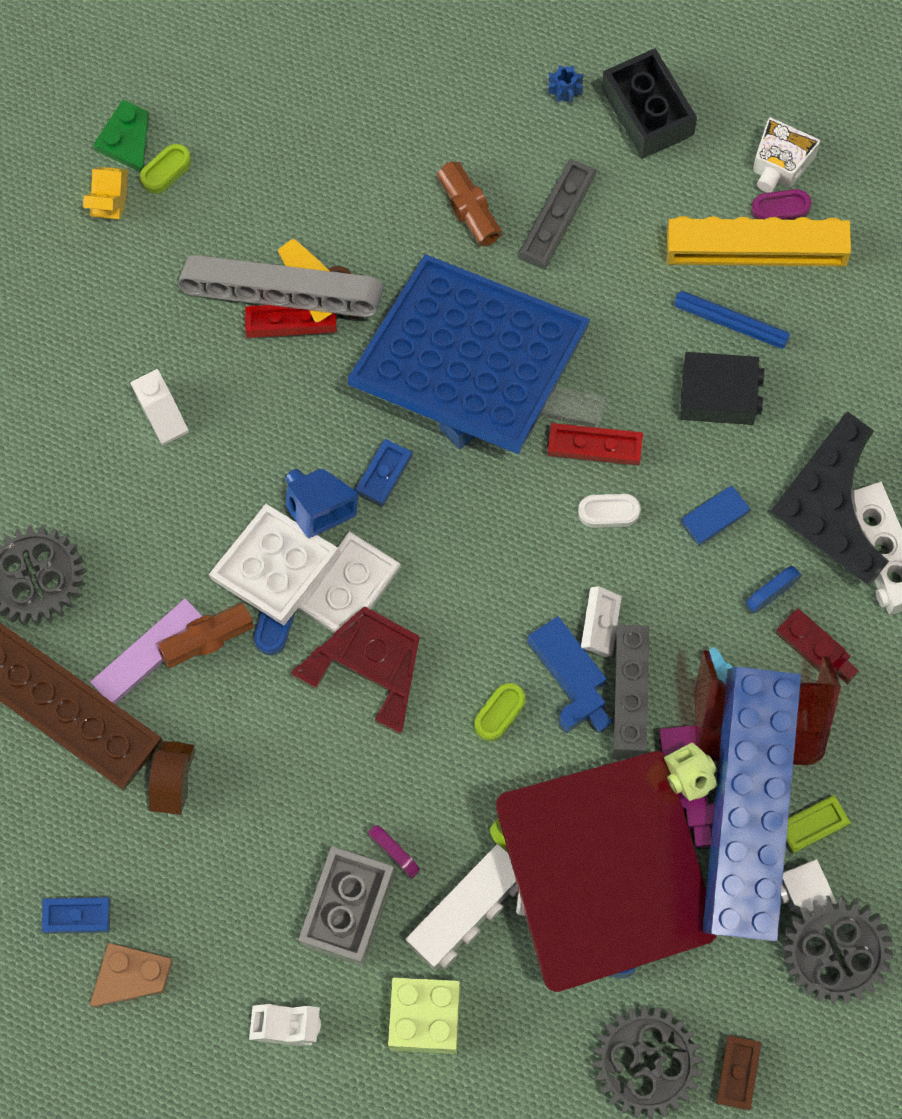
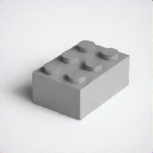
[298,846,396,967]

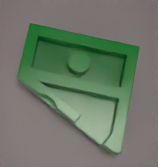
[93,100,149,172]

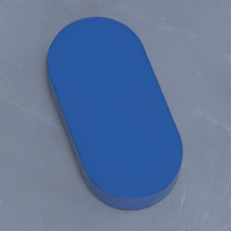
[746,566,802,614]
[254,612,295,655]

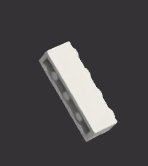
[406,844,519,972]

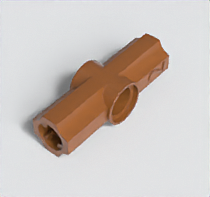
[437,161,502,247]
[156,602,254,668]

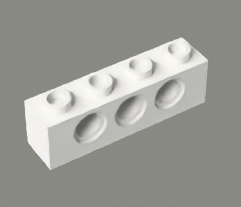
[854,482,902,616]

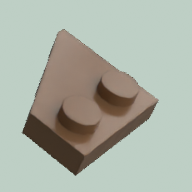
[90,943,173,1008]

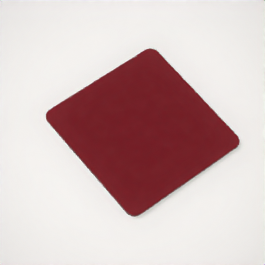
[496,751,717,992]

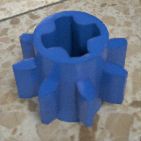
[548,65,583,103]

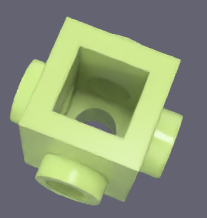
[664,742,718,801]

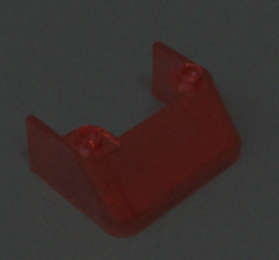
[695,650,841,765]

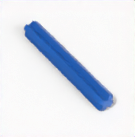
[675,291,790,349]

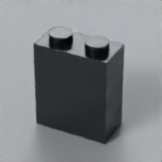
[680,352,764,425]

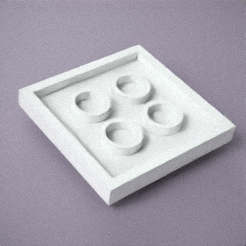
[209,504,341,626]

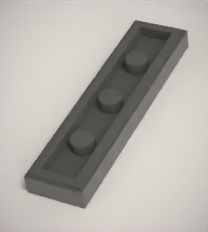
[519,159,596,270]

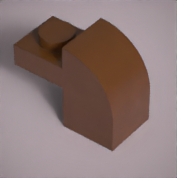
[149,741,195,815]

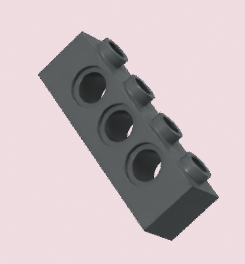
[612,624,650,759]

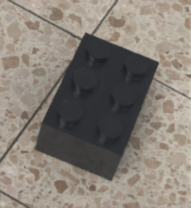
[602,48,697,159]

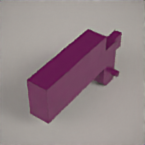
[659,725,715,848]

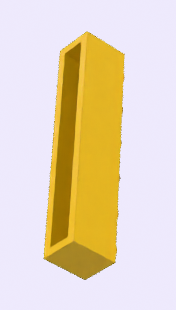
[667,216,851,266]

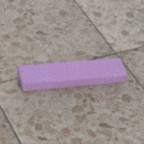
[90,599,202,704]

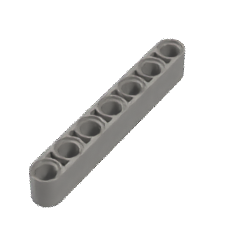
[178,255,384,317]

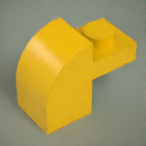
[83,166,128,219]

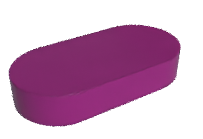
[751,189,812,220]
[367,825,420,880]

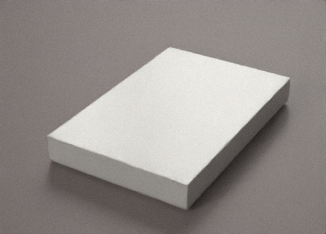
[298,531,401,633]

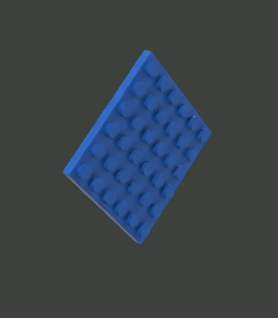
[348,254,590,454]

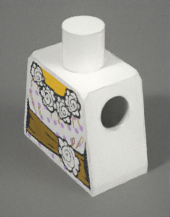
[753,117,821,193]

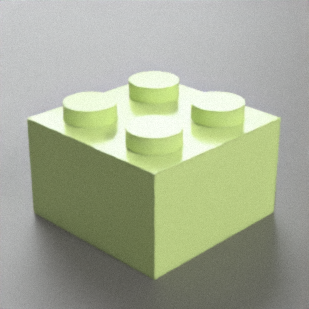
[388,978,461,1054]

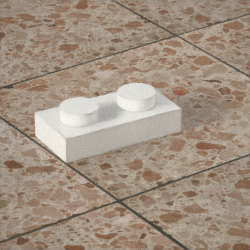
[581,586,622,657]

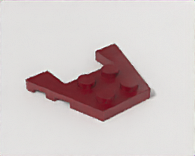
[291,606,420,735]

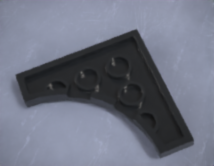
[771,411,889,586]

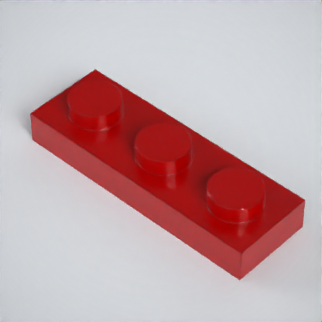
[245,305,337,338]
[548,423,643,466]

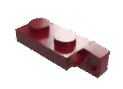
[776,608,859,685]

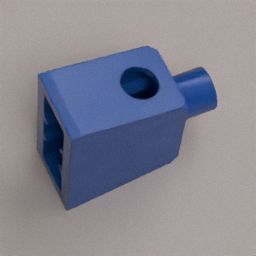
[286,469,358,539]

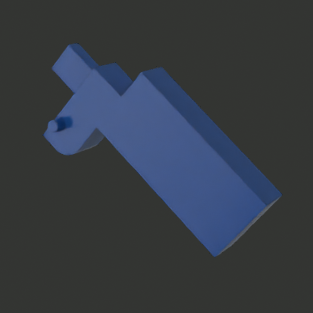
[527,616,613,734]

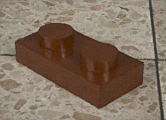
[716,1035,762,1111]

